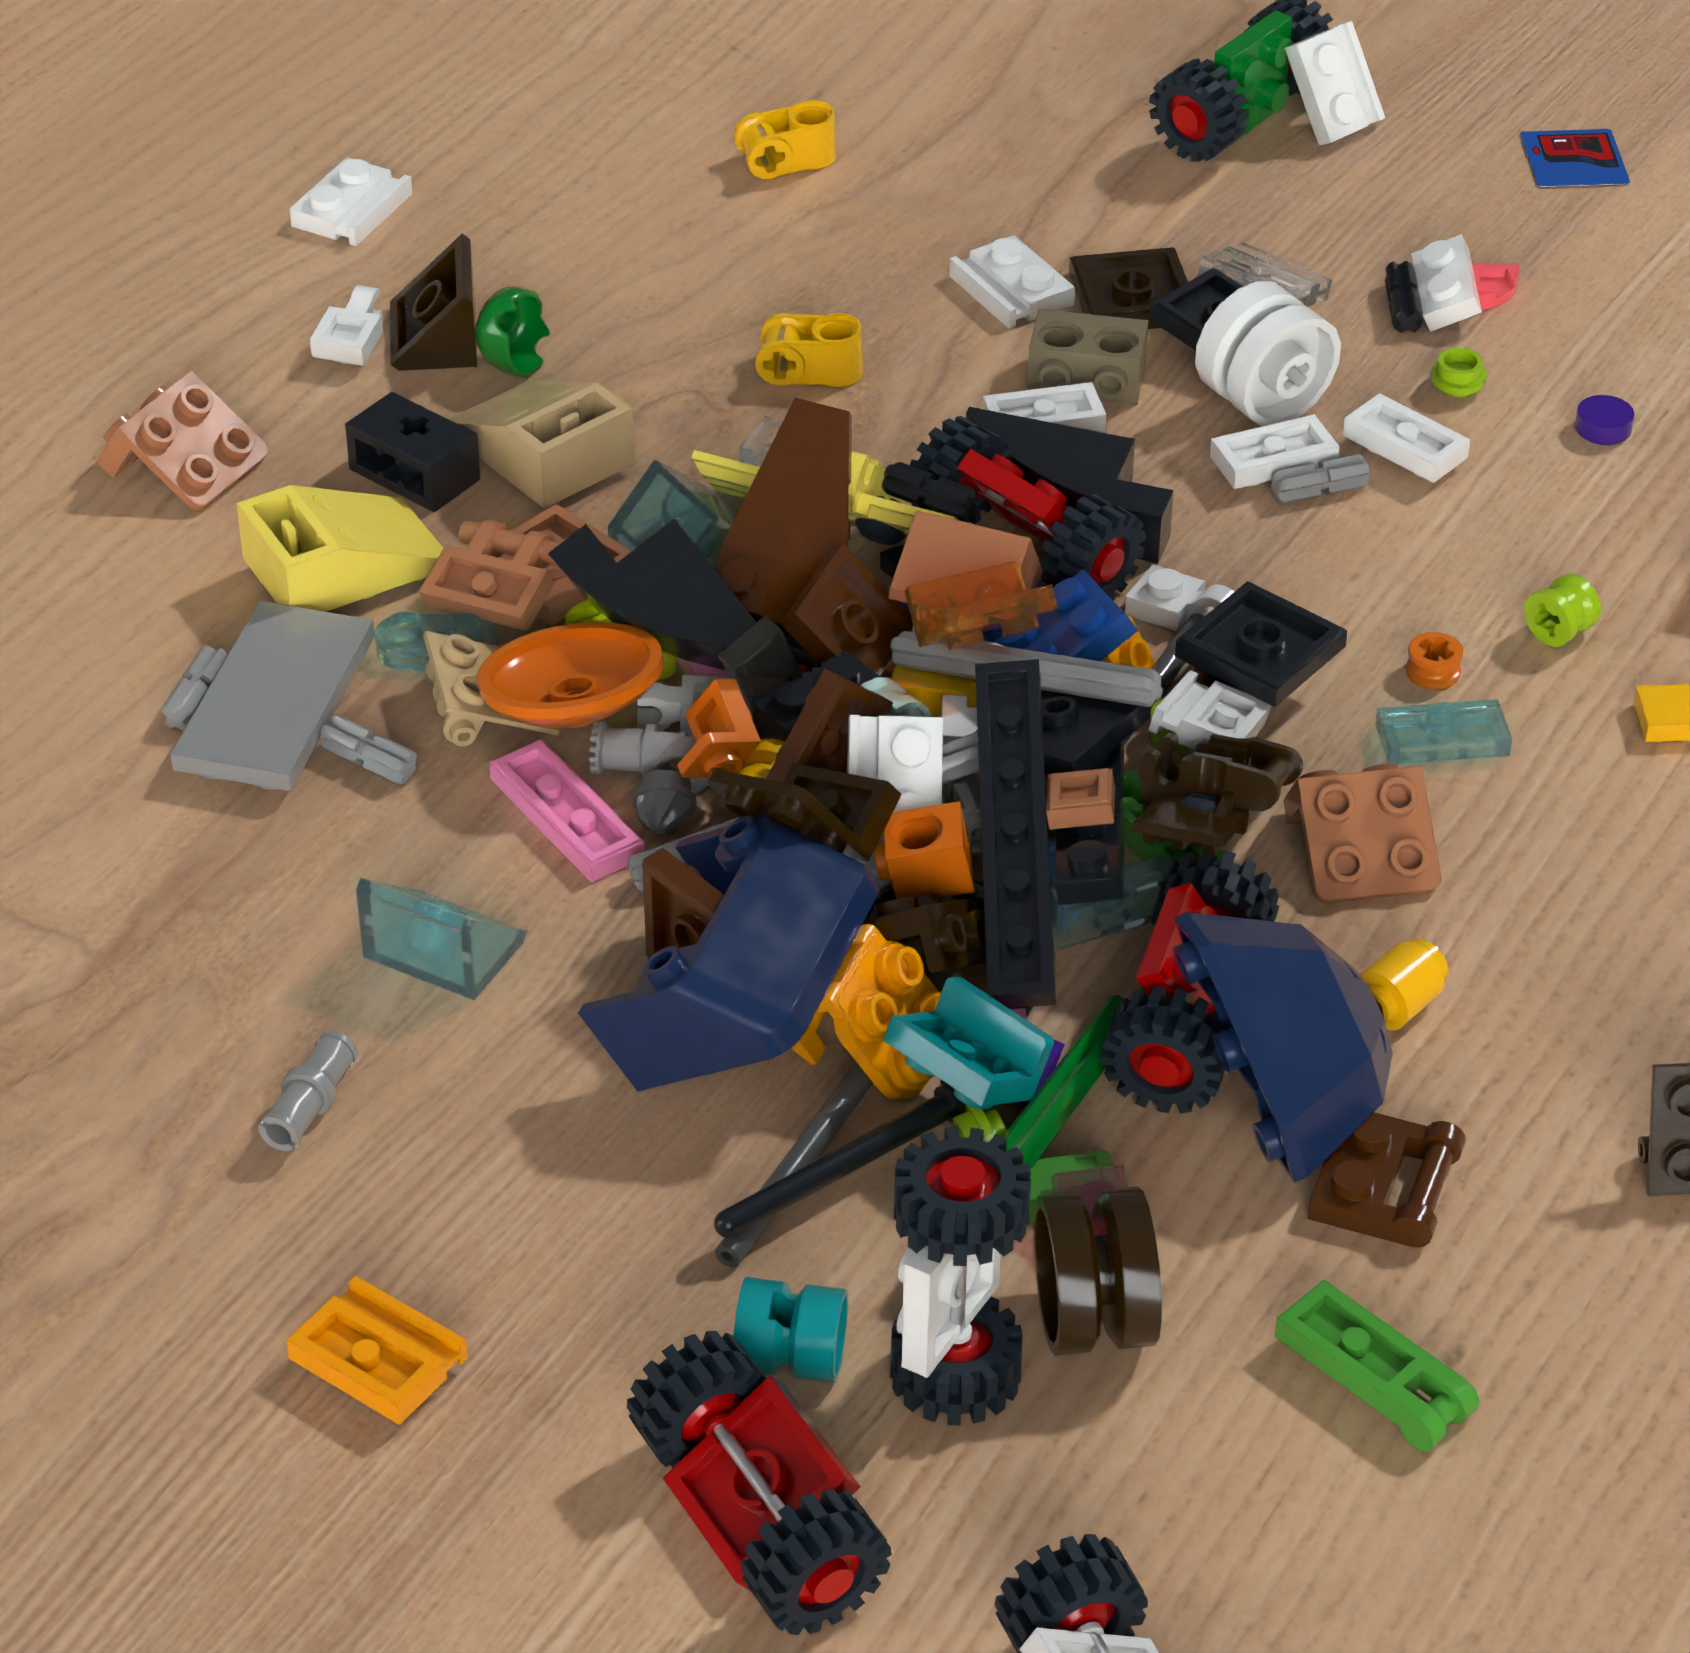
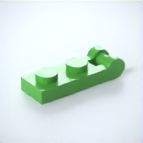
[1275,1280,1479,1452]

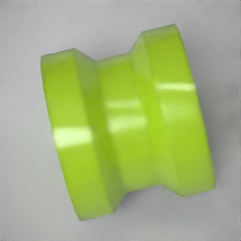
[1524,573,1602,648]

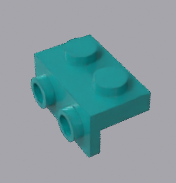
[883,977,1054,1109]

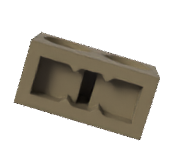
[1027,309,1149,405]

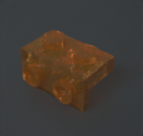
[905,561,1058,651]

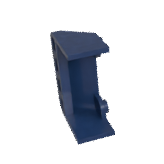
[578,816,879,1091]

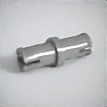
[258,1031,358,1152]

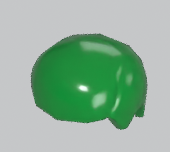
[475,286,550,377]

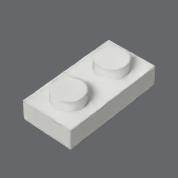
[1411,234,1482,332]
[982,382,1107,433]
[1343,393,1470,483]
[1210,414,1340,489]

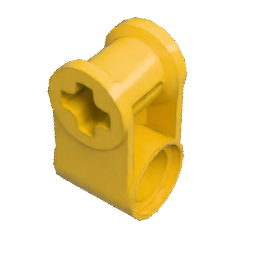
[733,100,837,179]
[755,313,864,388]

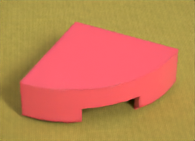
[1472,264,1520,310]

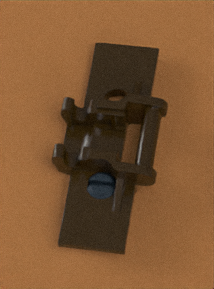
[1132,733,1303,855]

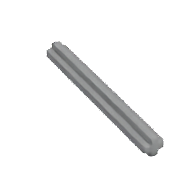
[890,631,1163,707]

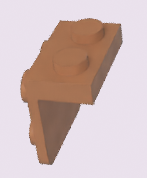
[96,370,268,511]
[1283,764,1442,904]

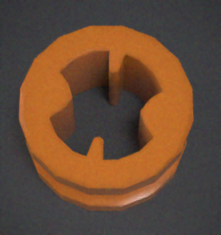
[1406,632,1463,690]

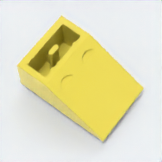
[236,485,443,612]

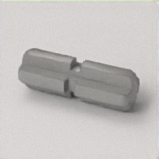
[1271,454,1370,504]
[161,645,228,731]
[320,716,418,785]

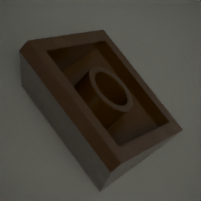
[390,233,477,371]

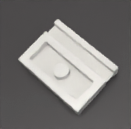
[1285,21,1385,146]
[290,157,412,246]
[949,235,1075,329]
[1148,670,1272,754]
[847,715,943,841]

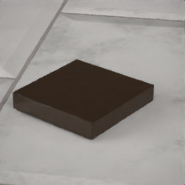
[1069,247,1188,329]

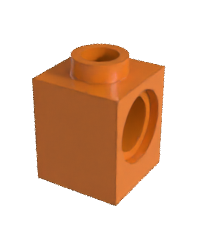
[874,801,975,899]

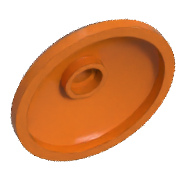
[477,622,664,728]

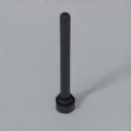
[714,1080,996,1238]

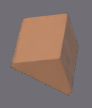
[889,510,1043,627]

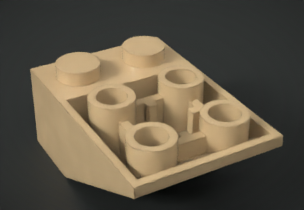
[449,379,635,509]

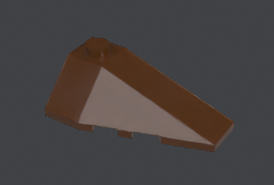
[714,398,852,638]

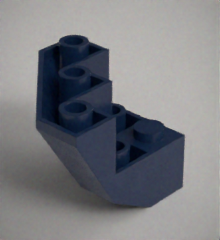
[1173,912,1393,1183]

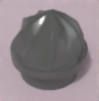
[633,770,696,835]

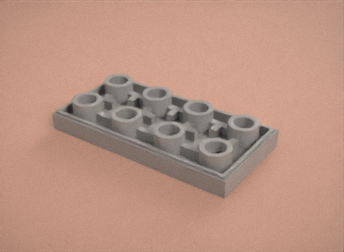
[171,601,375,791]

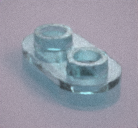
[375,611,496,671]

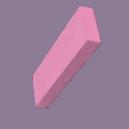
[489,739,645,883]

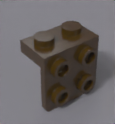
[707,763,902,862]

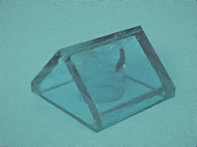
[608,459,737,568]
[356,877,527,1000]

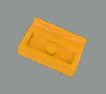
[286,1275,468,1425]

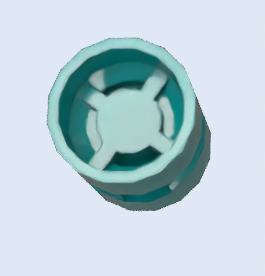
[733,1277,848,1383]

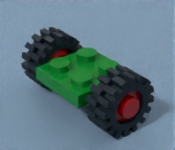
[1149,0,1333,162]

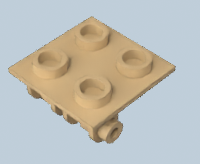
[423,631,560,746]

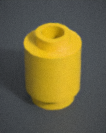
[1360,939,1449,1030]

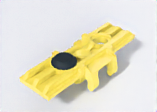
[691,450,958,545]

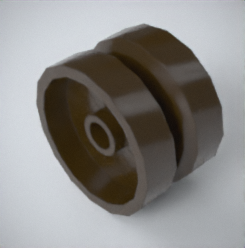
[1033,1186,1162,1356]

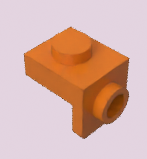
[677,678,761,779]

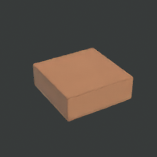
[1046,768,1115,830]

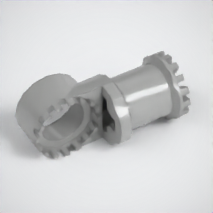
[589,721,708,794]

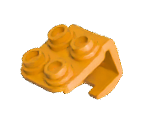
[791,924,941,1100]

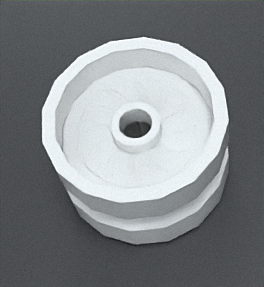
[1195,281,1341,427]

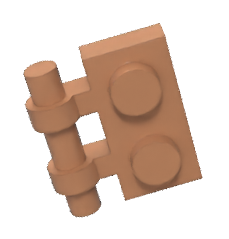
[419,519,561,632]

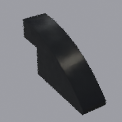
[966,407,1173,564]
[548,518,790,674]

